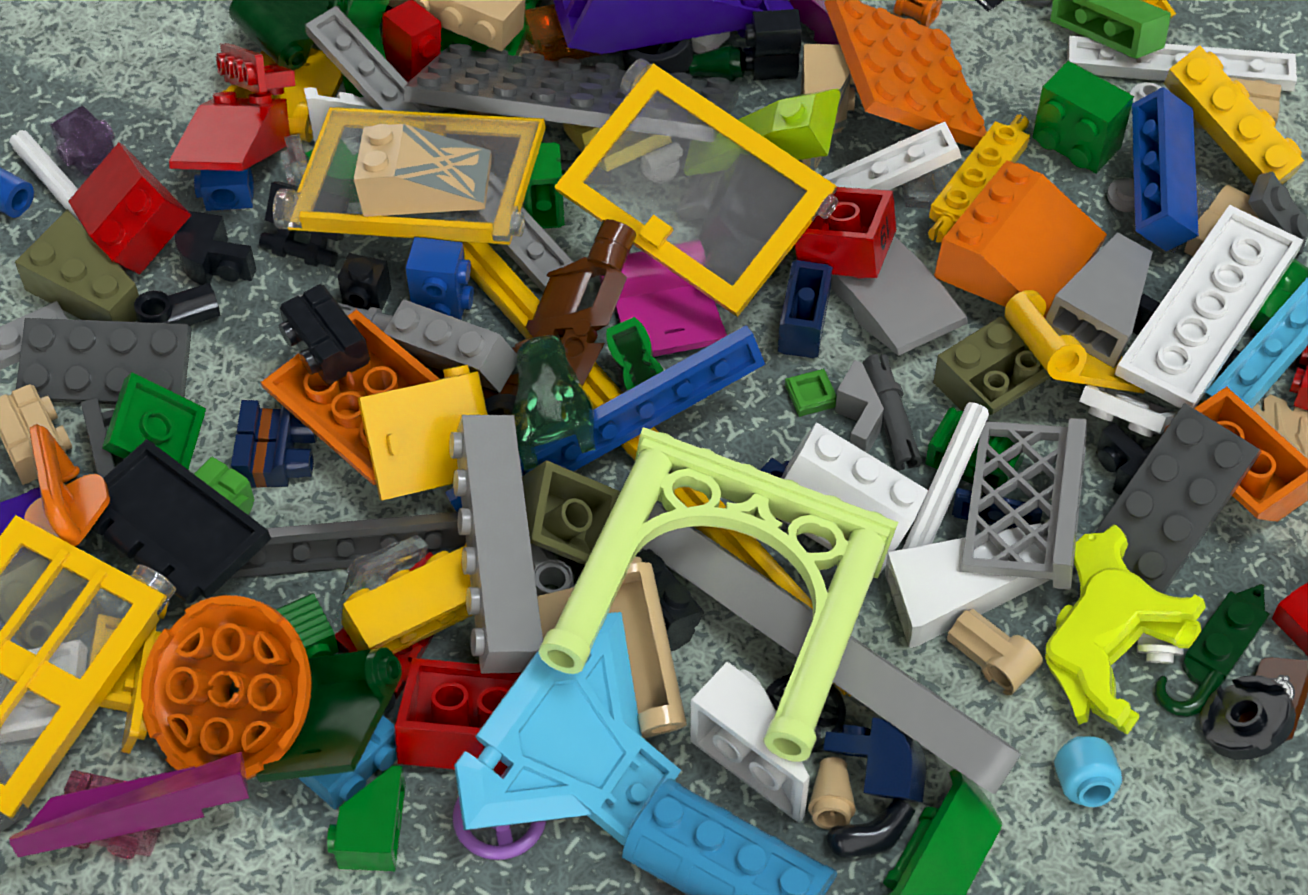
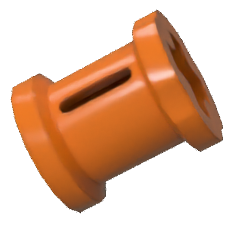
[894,0,942,28]

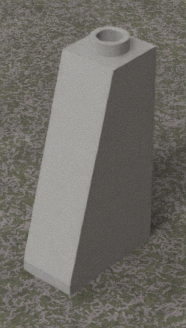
[1045,232,1153,368]

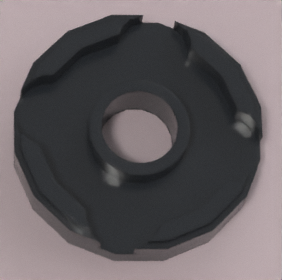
[1199,675,1296,760]

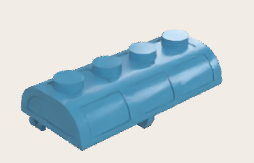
[622,779,837,895]

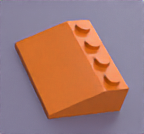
[934,160,1107,318]
[260,309,440,485]

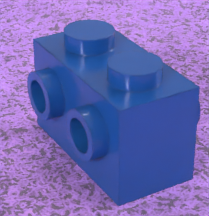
[405,237,474,320]

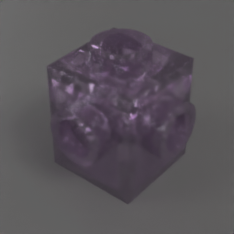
[50,105,115,176]

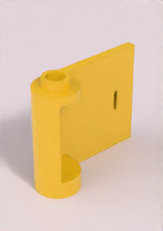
[222,48,343,142]
[1004,290,1145,394]
[358,364,488,501]

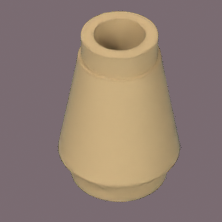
[808,757,856,830]

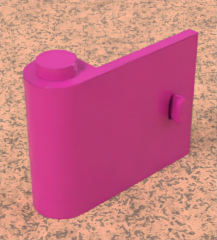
[599,241,727,357]

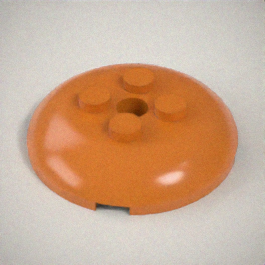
[141,595,312,780]

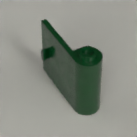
[229,0,336,70]
[256,647,402,783]

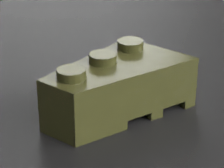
[15,209,139,322]

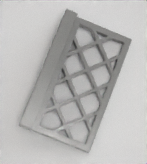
[962,418,1087,590]

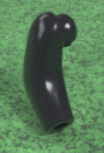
[827,798,916,858]

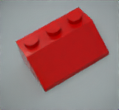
[395,658,521,774]

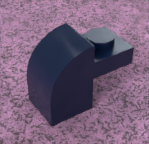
[824,717,926,803]

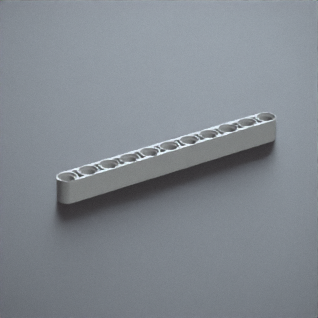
[642,501,1022,794]

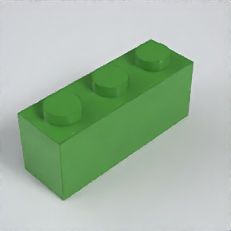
[1050,0,1171,59]

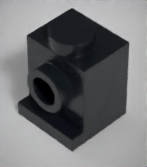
[338,253,392,310]

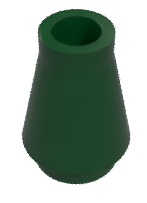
[689,44,745,82]

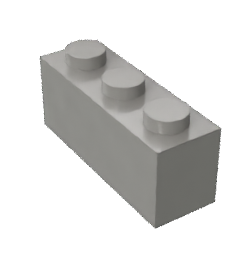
[384,299,520,393]

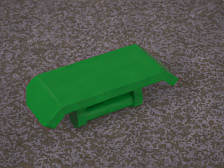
[883,768,1002,895]

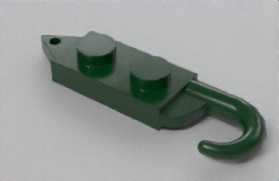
[1155,584,1270,717]

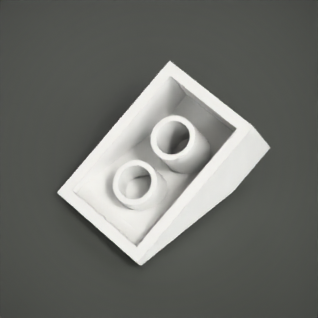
[690,662,810,823]

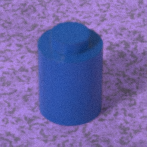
[0,167,34,218]

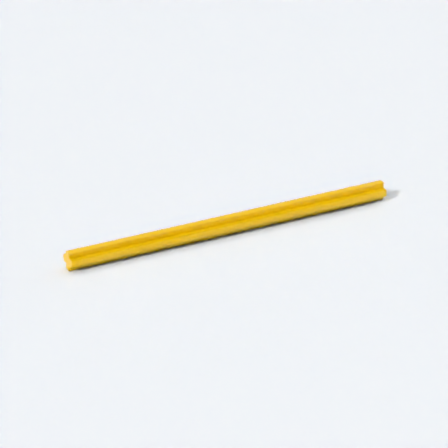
[455,221,851,697]

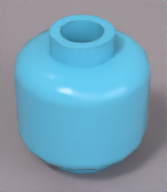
[1054,736,1122,807]

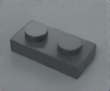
[1248,171,1308,255]

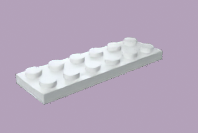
[1115,205,1303,408]

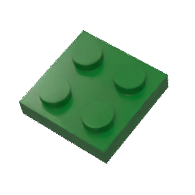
[102,372,206,469]

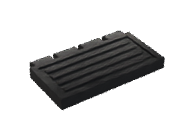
[91,439,271,604]

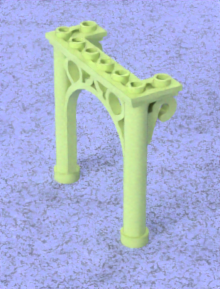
[539,427,898,762]

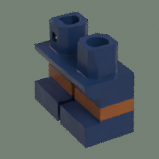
[231,400,318,488]

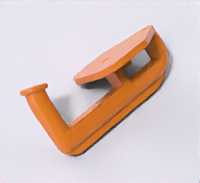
[24,424,110,546]

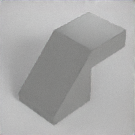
[835,360,884,453]

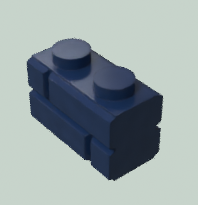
[778,260,833,358]

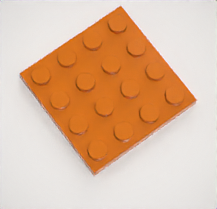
[824,0,987,148]

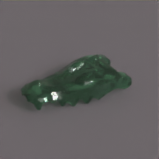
[511,335,596,471]

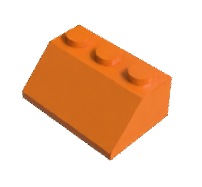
[1164,387,1308,522]

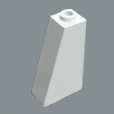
[885,523,1049,648]

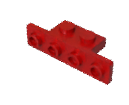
[216,43,296,96]

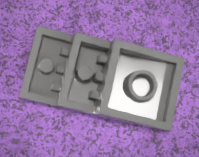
[831,236,968,356]

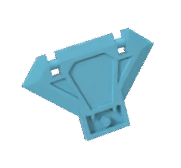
[454,612,681,846]

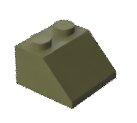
[522,460,621,565]

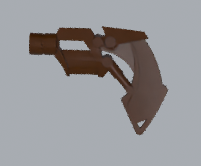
[423,219,636,414]

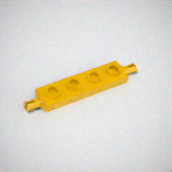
[928,114,1030,243]

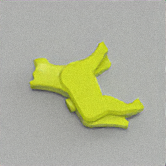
[1045,524,1206,735]

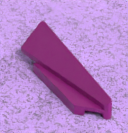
[9,752,249,858]

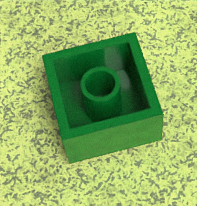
[1032,61,1134,174]

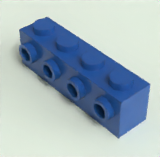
[1132,87,1199,252]

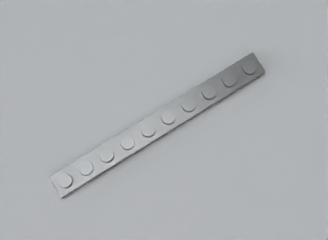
[305,6,573,293]

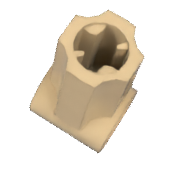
[947,608,1043,695]

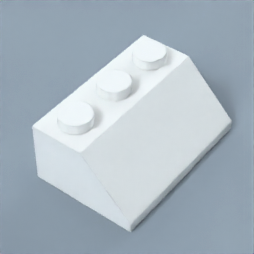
[780,422,928,575]

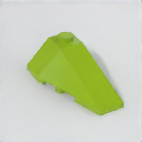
[684,88,841,177]

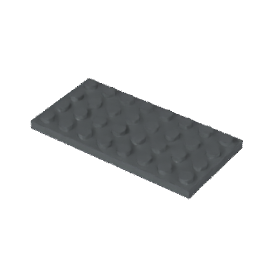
[404,44,739,144]

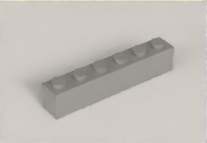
[449,415,543,673]

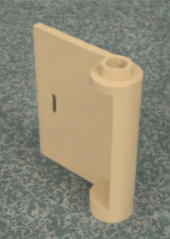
[537,557,687,738]

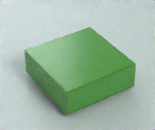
[785,369,837,417]

